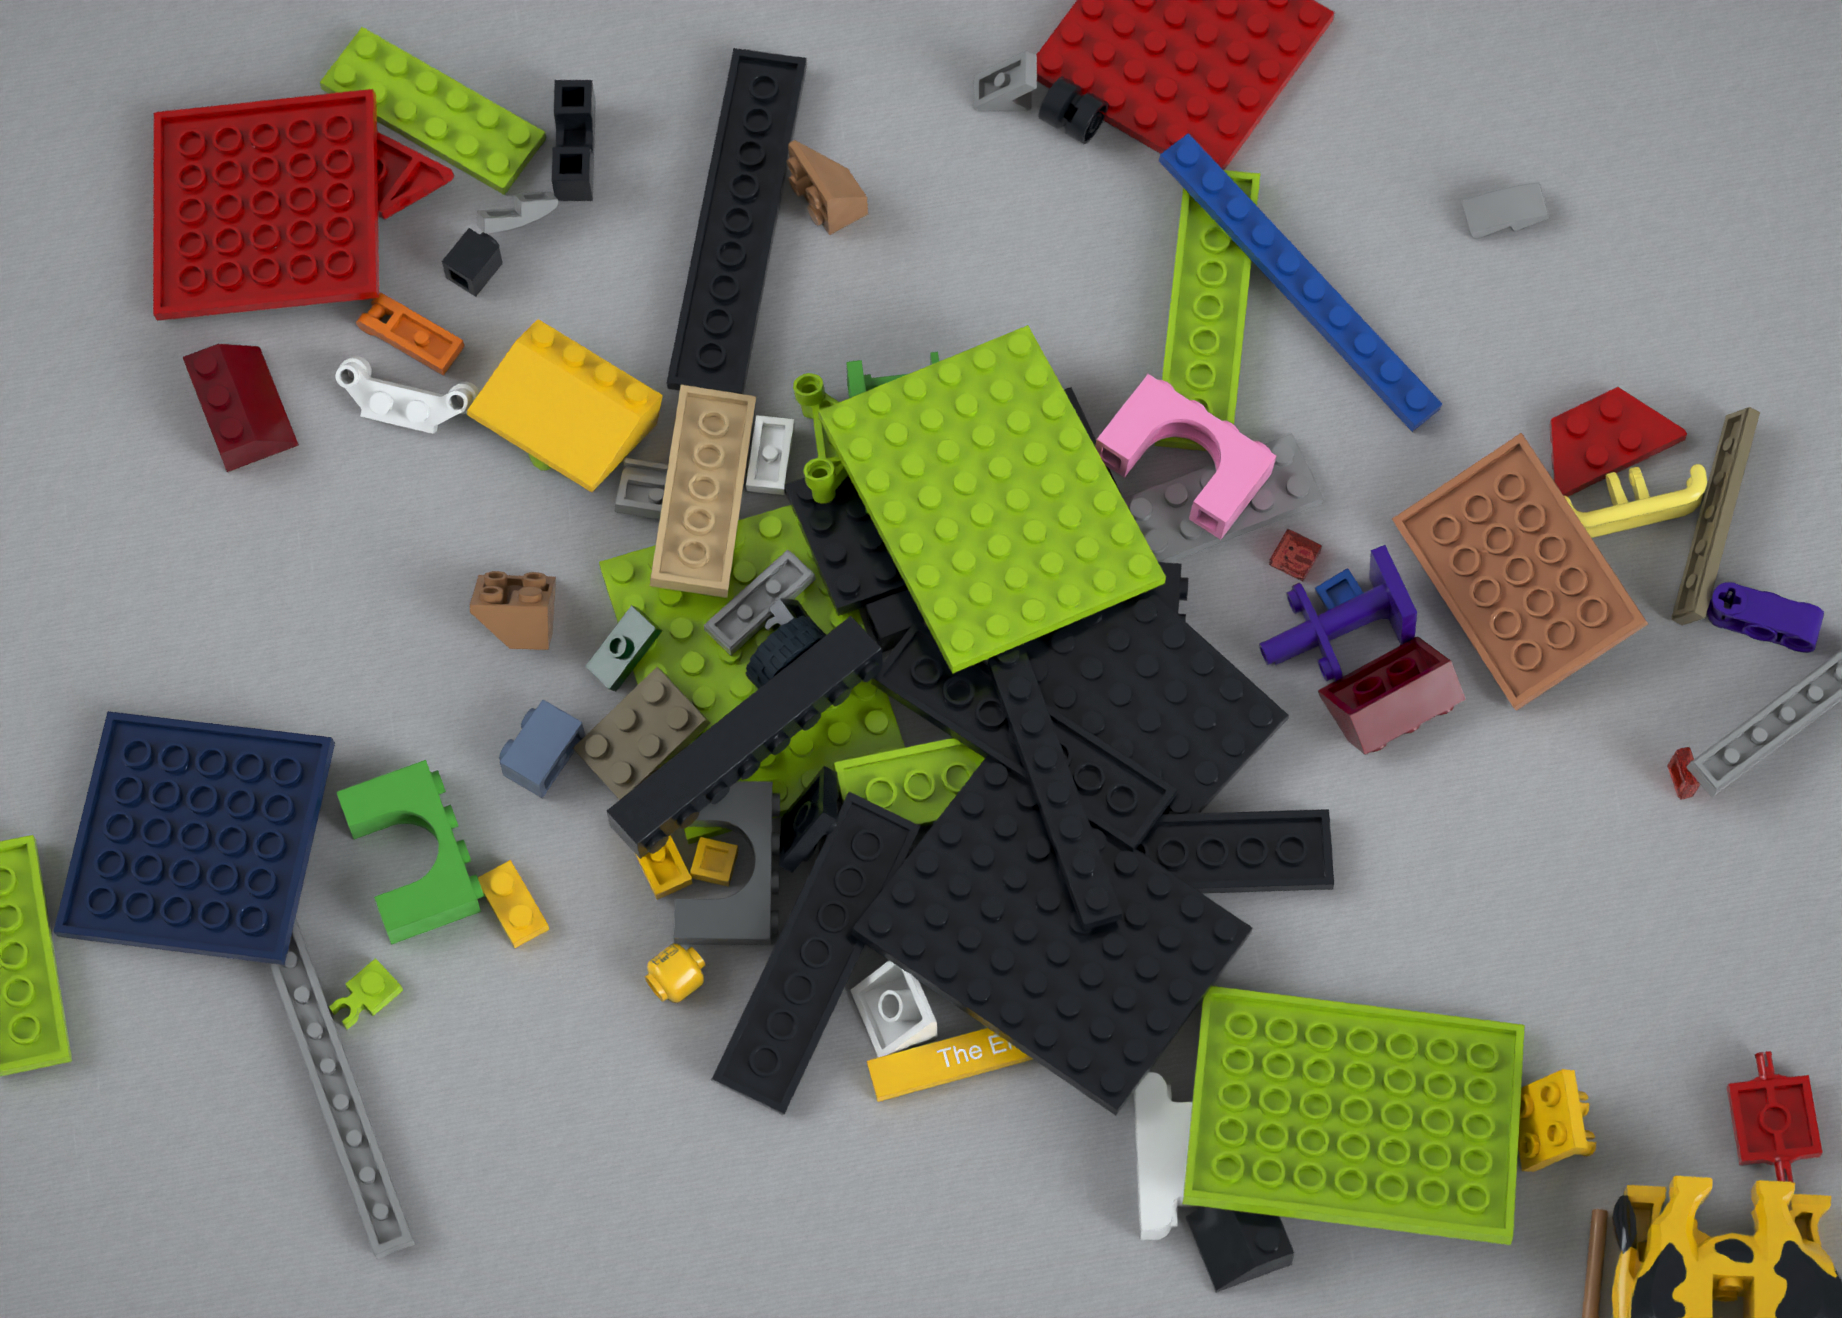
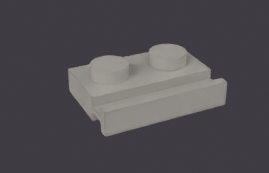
[615,458,668,519]

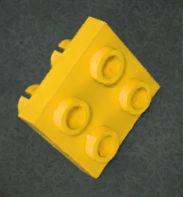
[1518,1069,1596,1172]

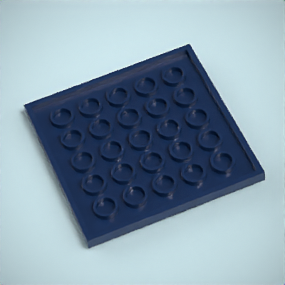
[53,711,335,965]

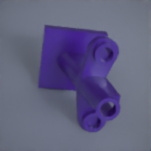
[1259,545,1417,682]

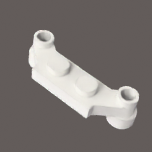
[336,356,480,434]

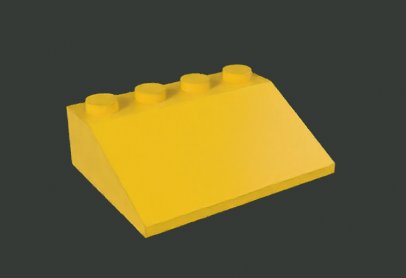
[467,319,663,492]

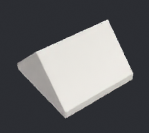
[850,961,938,1058]

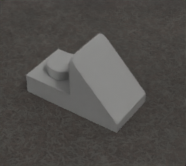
[974,50,1037,111]

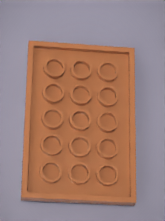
[1392,433,1648,711]

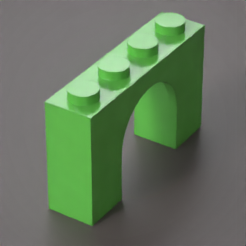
[336,760,484,945]

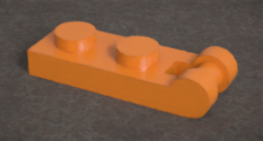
[356,292,465,376]

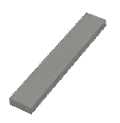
[1686,650,1842,797]

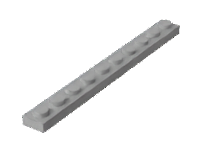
[269,918,415,1259]

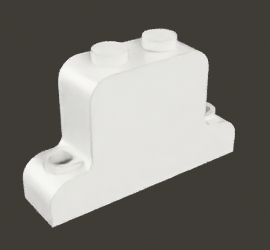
[1134,1072,1202,1240]

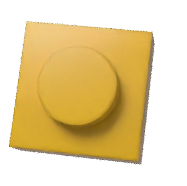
[690,837,739,887]

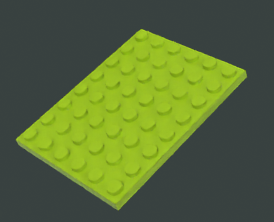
[819,325,1166,674]
[599,505,905,845]
[1182,986,1525,1245]

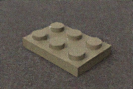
[573,667,710,800]

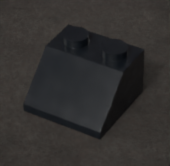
[1186,1207,1294,1293]

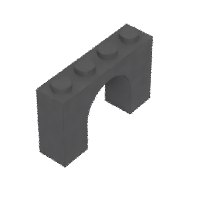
[674,781,780,945]

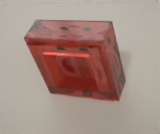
[1269,529,1322,582]
[1667,747,1701,800]

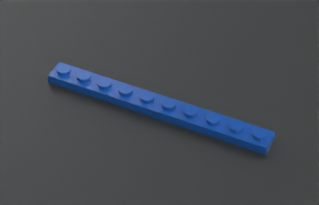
[1159,133,1442,432]

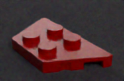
[377,131,454,220]
[1550,387,1687,497]

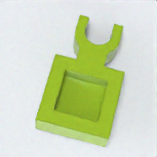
[328,958,403,1030]

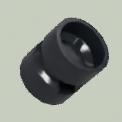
[1038,76,1108,145]

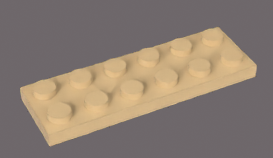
[650,385,756,598]

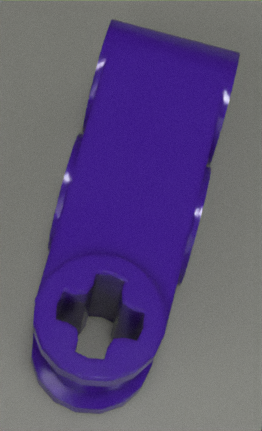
[1706,582,1824,653]

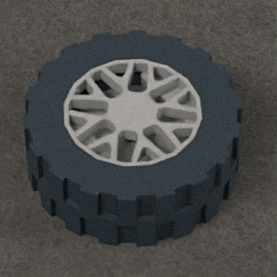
[745,616,826,689]

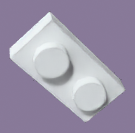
[746,415,795,495]

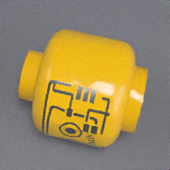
[644,943,706,1003]

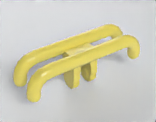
[1564,464,1707,538]

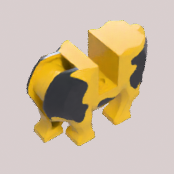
[1612,1176,1842,1318]

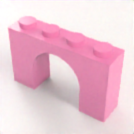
[1095,374,1277,540]

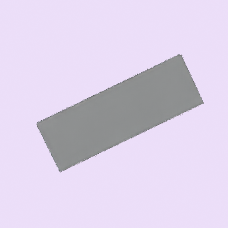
[704,550,815,656]

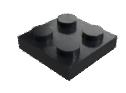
[779,766,839,873]

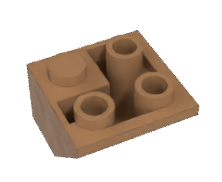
[786,140,868,235]
[470,571,556,650]

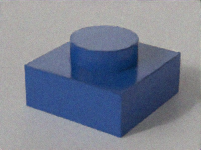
[1315,568,1364,611]

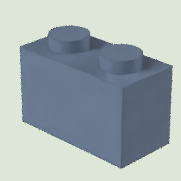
[499,700,585,799]

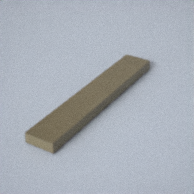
[1672,407,1760,625]

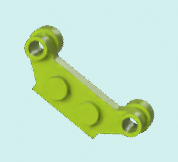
[793,373,848,504]

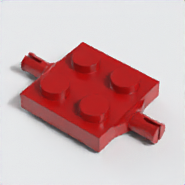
[1727,1051,1823,1183]

